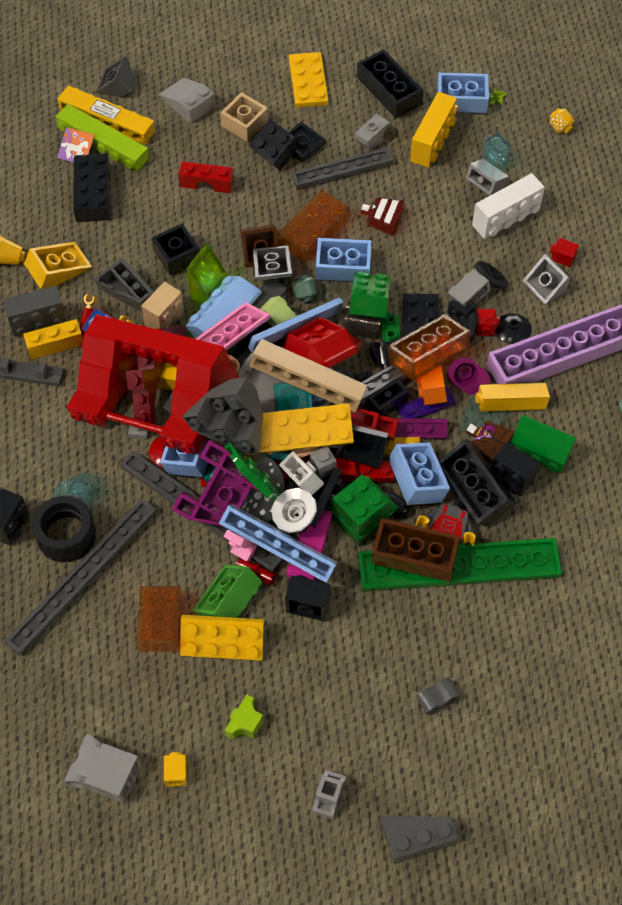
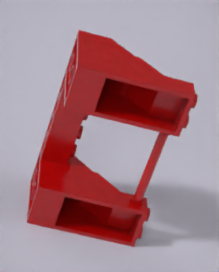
[66,314,239,455]

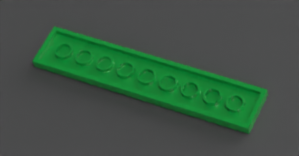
[358,538,562,591]

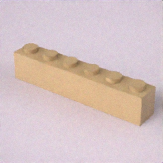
[249,339,367,413]

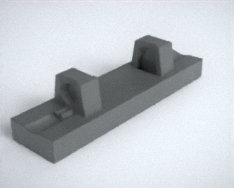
[0,357,64,387]

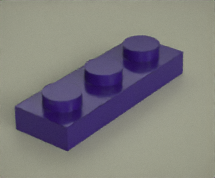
[397,387,456,418]

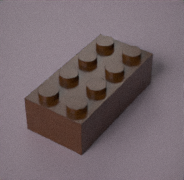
[371,518,460,582]

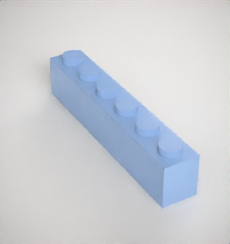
[219,504,338,582]

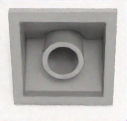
[522,254,570,305]

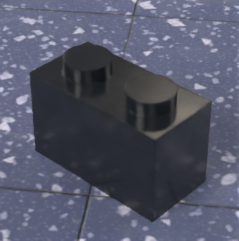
[367,378,409,416]

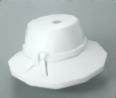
[271,488,317,533]

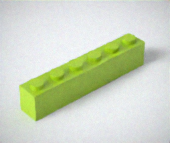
[55,104,149,171]

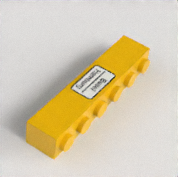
[57,85,155,145]

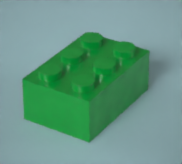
[349,271,391,318]

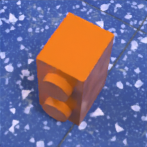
[417,366,447,405]

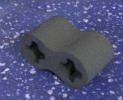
[416,677,461,715]

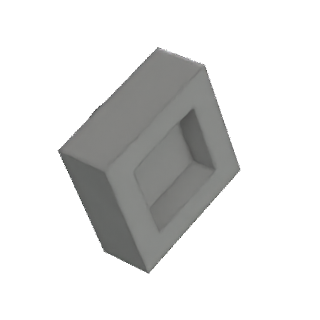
[128,425,149,439]

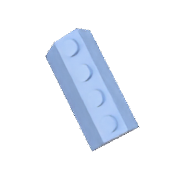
[186,276,262,339]

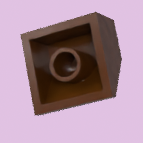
[239,224,279,267]

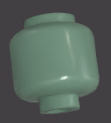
[292,274,317,302]

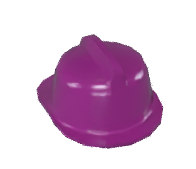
[448,358,490,395]

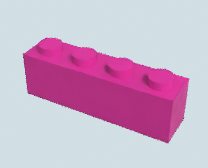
[286,510,332,581]

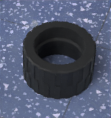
[32,495,96,563]

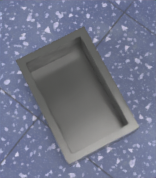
[3,286,67,337]

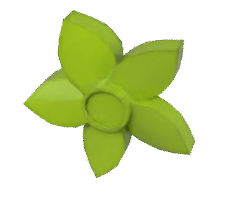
[489,88,506,105]

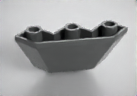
[183,377,263,454]

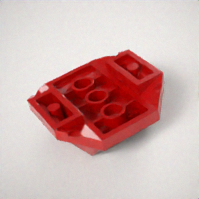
[282,317,362,368]

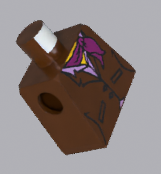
[466,421,515,464]

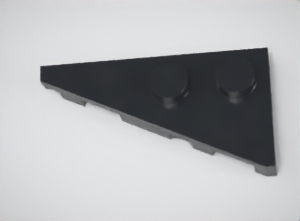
[309,468,343,528]

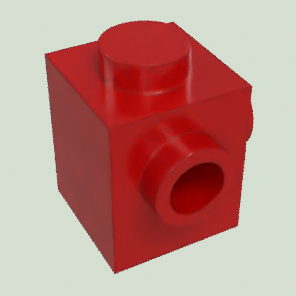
[476,309,500,336]

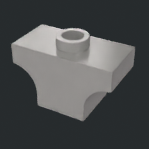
[354,114,389,150]
[312,770,346,819]

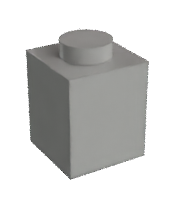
[310,446,337,479]

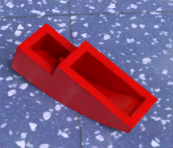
[350,408,399,441]

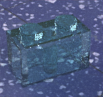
[482,132,511,170]

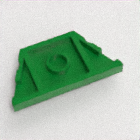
[224,442,282,499]

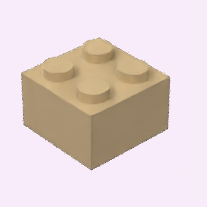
[220,92,268,142]
[141,282,185,329]

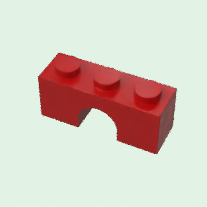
[178,161,234,194]

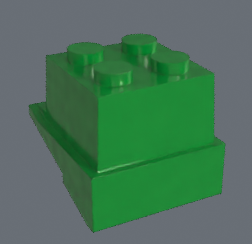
[328,474,398,547]

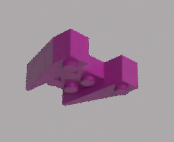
[171,440,259,526]

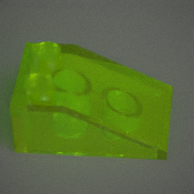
[186,243,227,305]

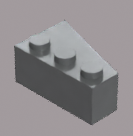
[94,258,154,312]
[380,816,458,864]

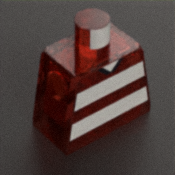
[361,197,404,236]

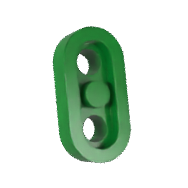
[381,313,400,342]

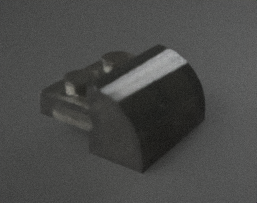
[343,302,382,339]

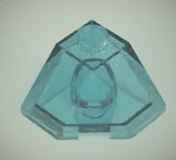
[51,472,102,508]

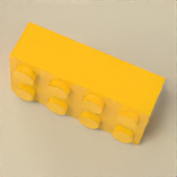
[410,92,458,168]

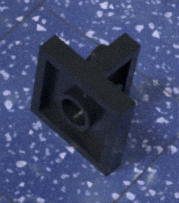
[342,424,389,468]

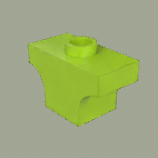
[225,694,264,740]

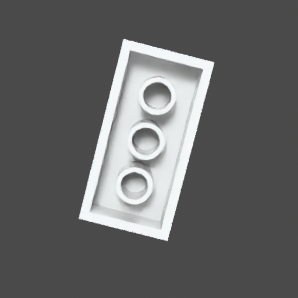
[472,173,545,239]

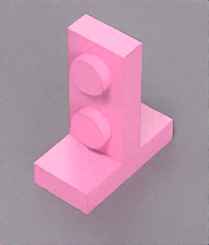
[224,529,258,562]

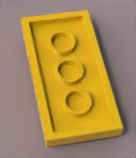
[289,52,328,108]
[180,615,264,661]

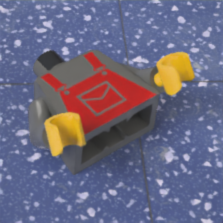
[415,499,476,546]

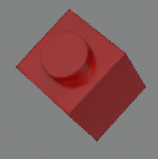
[549,237,579,268]

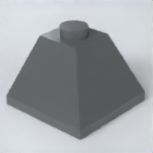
[96,56,135,98]

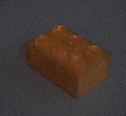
[136,586,183,652]

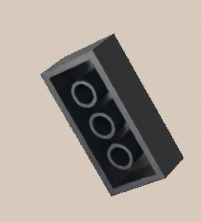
[357,49,423,118]
[73,153,111,222]
[438,439,516,527]

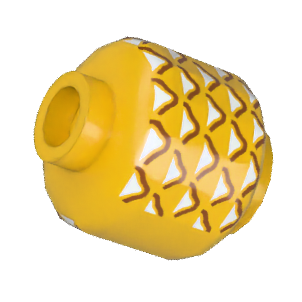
[549,108,575,134]

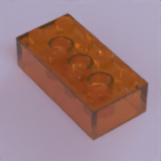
[278,190,349,263]
[388,314,470,381]

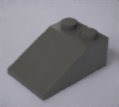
[253,245,292,281]

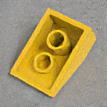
[24,242,92,289]

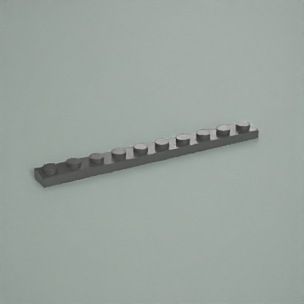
[120,451,284,573]
[4,498,157,656]

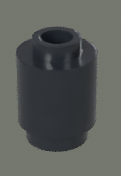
[385,492,410,518]

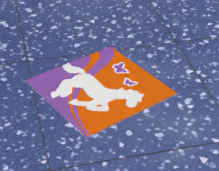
[57,127,94,162]

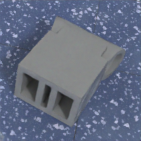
[63,734,142,804]

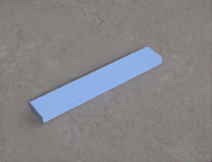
[248,298,344,352]

